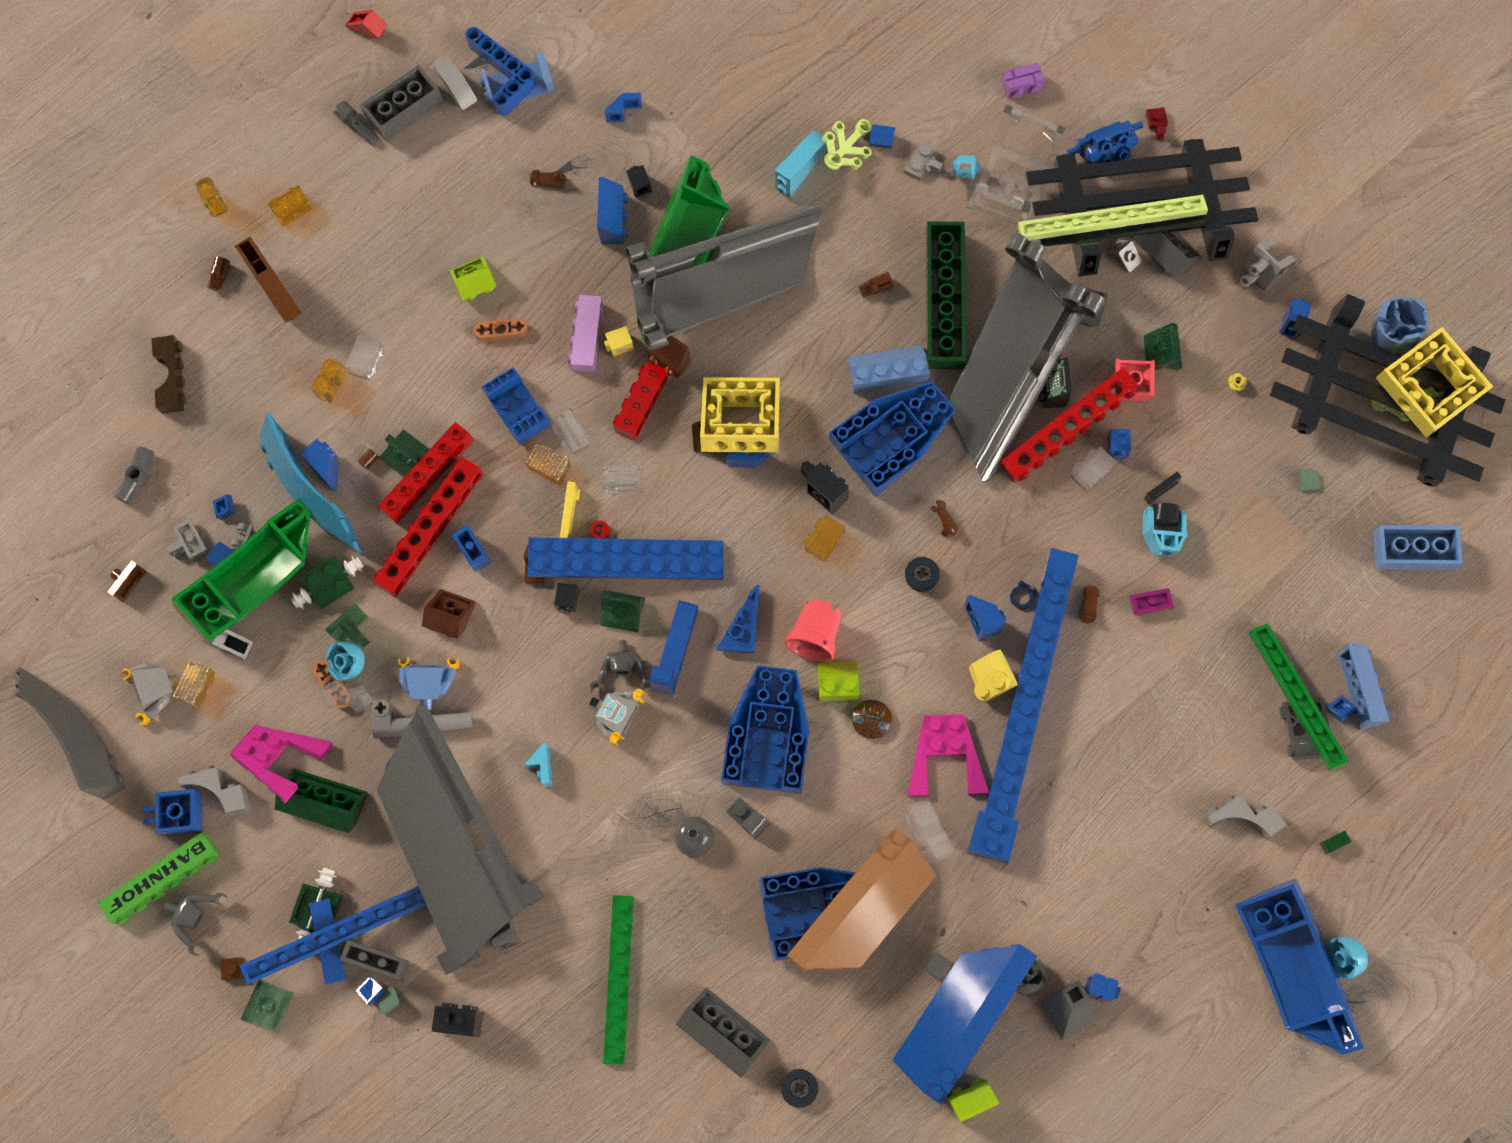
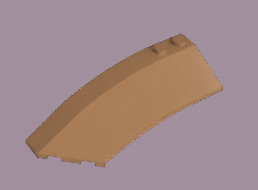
[787,827,937,970]

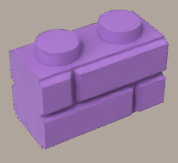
[1001,62,1044,98]

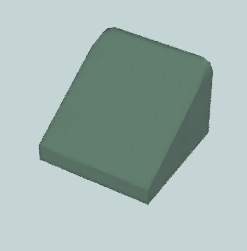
[377,986,403,1014]

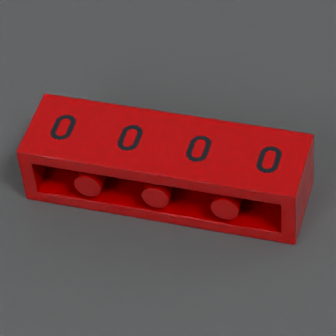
[613,361,669,441]

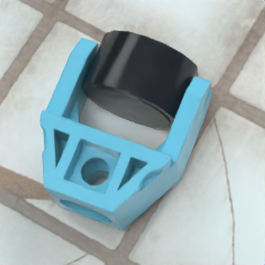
[1143,503,1188,557]

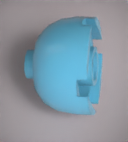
[326,641,365,681]
[1326,936,1368,980]

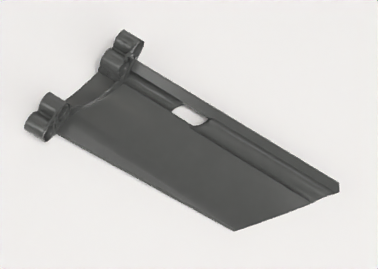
[625,205,822,351]
[948,232,1105,482]
[377,704,544,975]

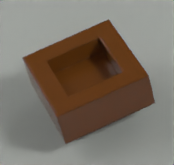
[221,957,244,980]

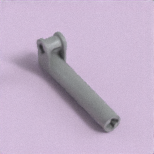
[371,699,474,739]

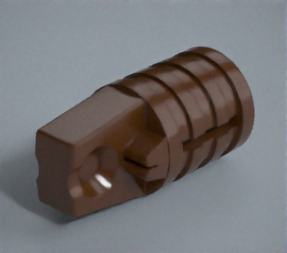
[207,256,230,292]
[858,272,894,297]

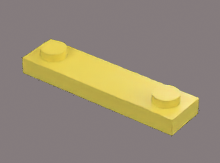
[560,482,580,538]

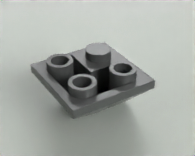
[1040,980,1098,1039]

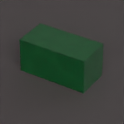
[1320,831,1351,854]

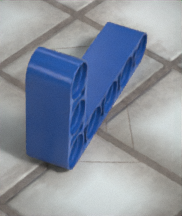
[465,27,536,115]
[650,600,699,696]

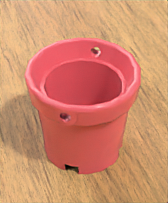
[785,599,842,662]

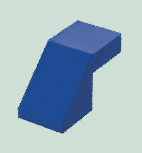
[605,92,642,122]
[725,452,770,469]

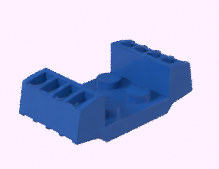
[481,367,552,446]

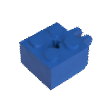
[143,789,202,836]

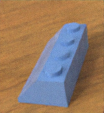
[847,346,930,393]
[1337,643,1390,730]

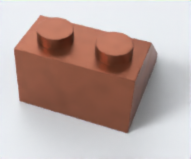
[646,336,691,378]
[422,589,476,639]

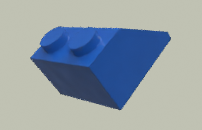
[300,439,339,491]
[964,595,1006,641]

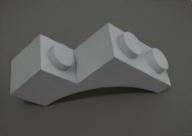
[177,766,251,816]
[1204,795,1287,839]

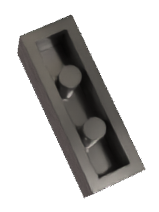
[340,940,410,981]

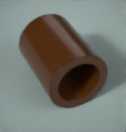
[358,448,379,470]

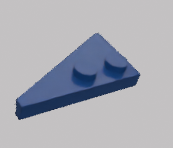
[717,585,760,654]

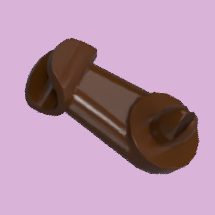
[530,170,566,188]
[930,500,958,537]
[1079,586,1100,624]

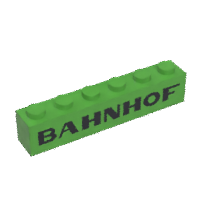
[98,832,221,925]

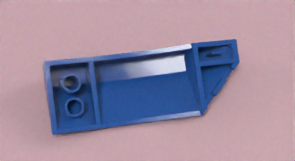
[1235,878,1364,1055]
[892,944,1037,1105]

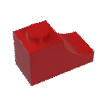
[345,9,387,39]

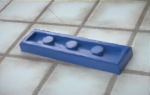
[309,898,346,985]

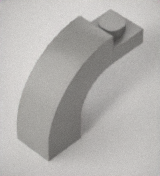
[430,55,478,110]

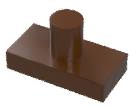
[108,561,147,602]

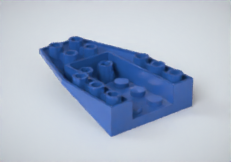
[829,381,956,497]
[721,665,809,794]
[758,867,856,962]

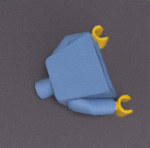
[398,657,460,710]

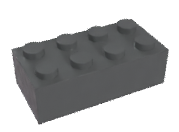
[360,65,443,141]

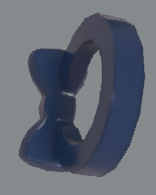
[1010,580,1037,609]

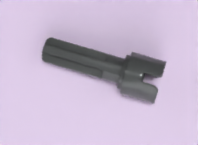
[333,101,377,145]

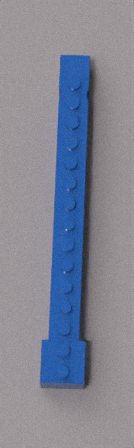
[967,548,1078,864]

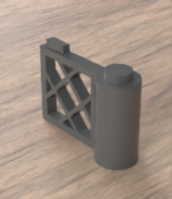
[1279,698,1330,761]

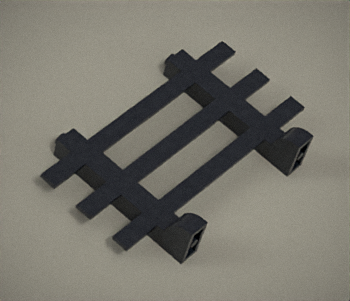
[1026,139,1258,277]
[1269,294,1506,487]

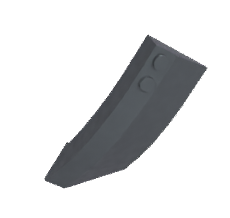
[14,667,125,800]

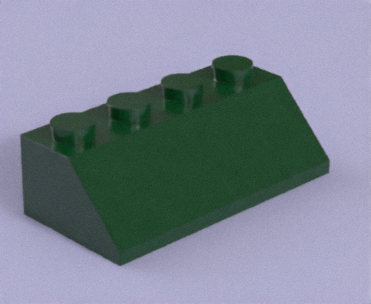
[274,769,368,833]

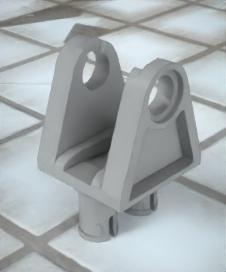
[1240,237,1297,290]

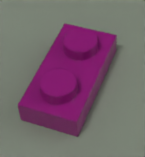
[1129,588,1174,616]

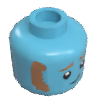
[953,155,980,179]

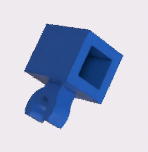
[1108,429,1131,460]

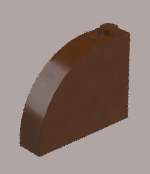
[235,236,301,323]

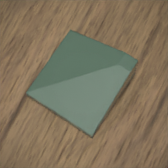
[1298,469,1321,492]

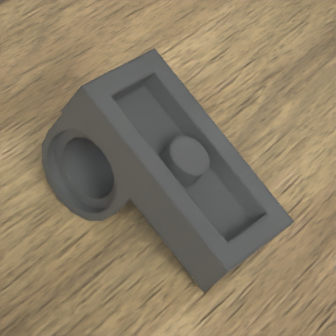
[726,797,769,840]

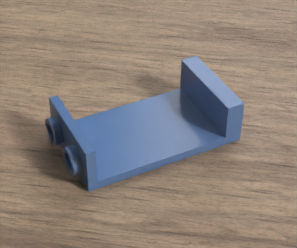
[479,51,555,109]

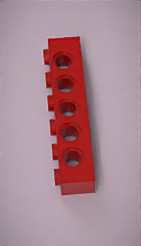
[378,422,473,524]

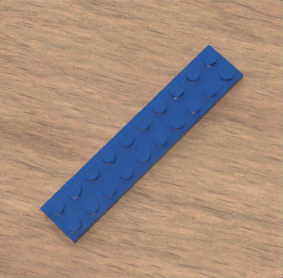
[528,537,724,580]

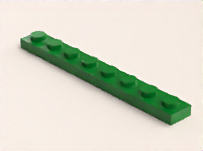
[1248,623,1349,771]
[603,895,634,1065]

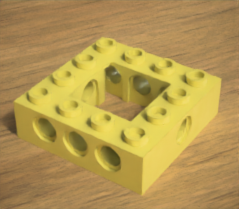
[1376,327,1493,438]
[700,377,780,452]

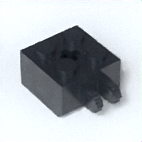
[801,461,849,515]
[432,1002,484,1037]

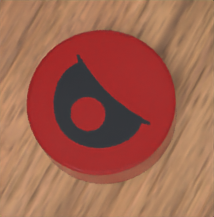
[590,521,610,539]

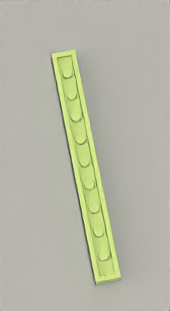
[1017,195,1208,241]

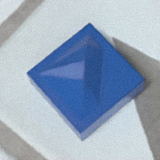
[213,494,235,520]
[1327,695,1357,723]
[356,975,385,1006]

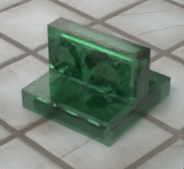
[1143,323,1182,371]
[379,429,430,478]
[600,590,645,632]
[325,603,370,647]
[240,979,294,1032]

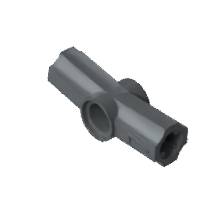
[114,447,154,505]

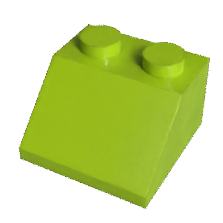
[449,256,497,301]
[818,660,859,701]
[947,1077,1000,1122]

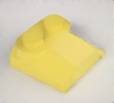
[968,649,1018,703]

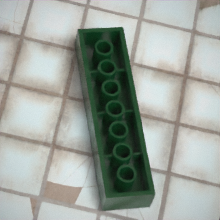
[926,221,966,369]

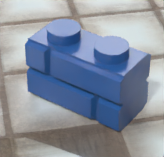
[1279,299,1312,338]
[452,525,491,572]
[1085,973,1121,1003]

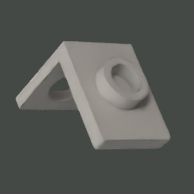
[1106,239,1142,272]

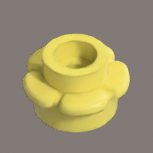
[1228,373,1247,392]

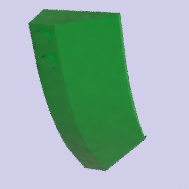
[650,155,730,266]
[171,499,311,642]

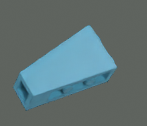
[775,130,827,197]

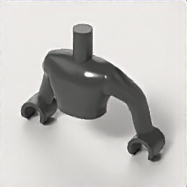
[590,640,653,694]
[163,893,228,956]

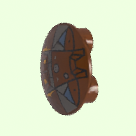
[852,700,892,739]

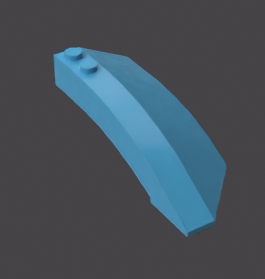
[260,413,363,554]

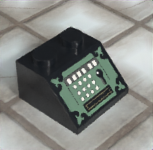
[1038,357,1071,408]

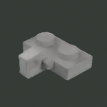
[904,141,943,181]
[166,518,208,561]

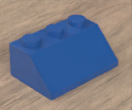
[597,177,628,244]

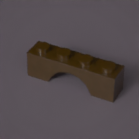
[151,335,186,414]

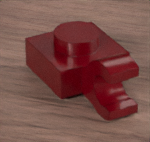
[1145,107,1168,140]

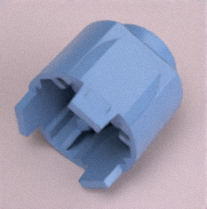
[1370,297,1429,354]

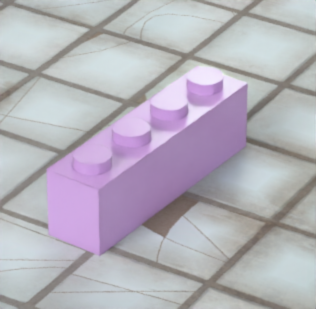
[568,295,604,373]

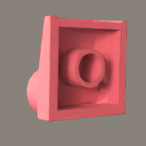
[1114,359,1155,401]

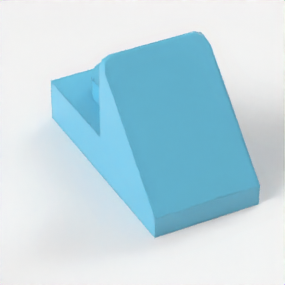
[524,744,552,787]

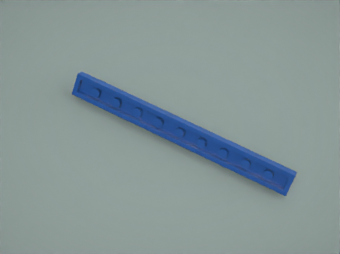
[240,886,427,985]

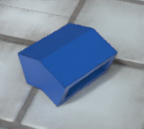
[869,124,895,149]
[206,541,234,566]

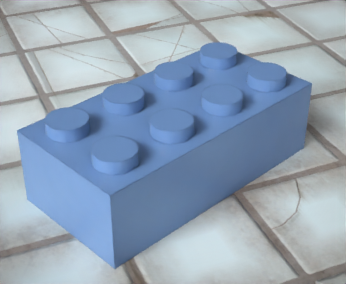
[1373,525,1463,570]

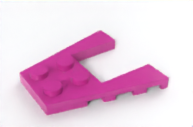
[908,714,989,797]
[230,725,333,803]

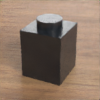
[626,165,652,198]
[554,583,579,614]

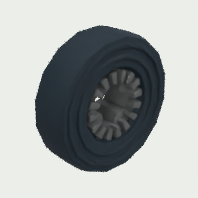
[905,557,940,592]
[781,1069,818,1108]

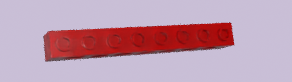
[1001,367,1138,483]
[373,457,484,598]

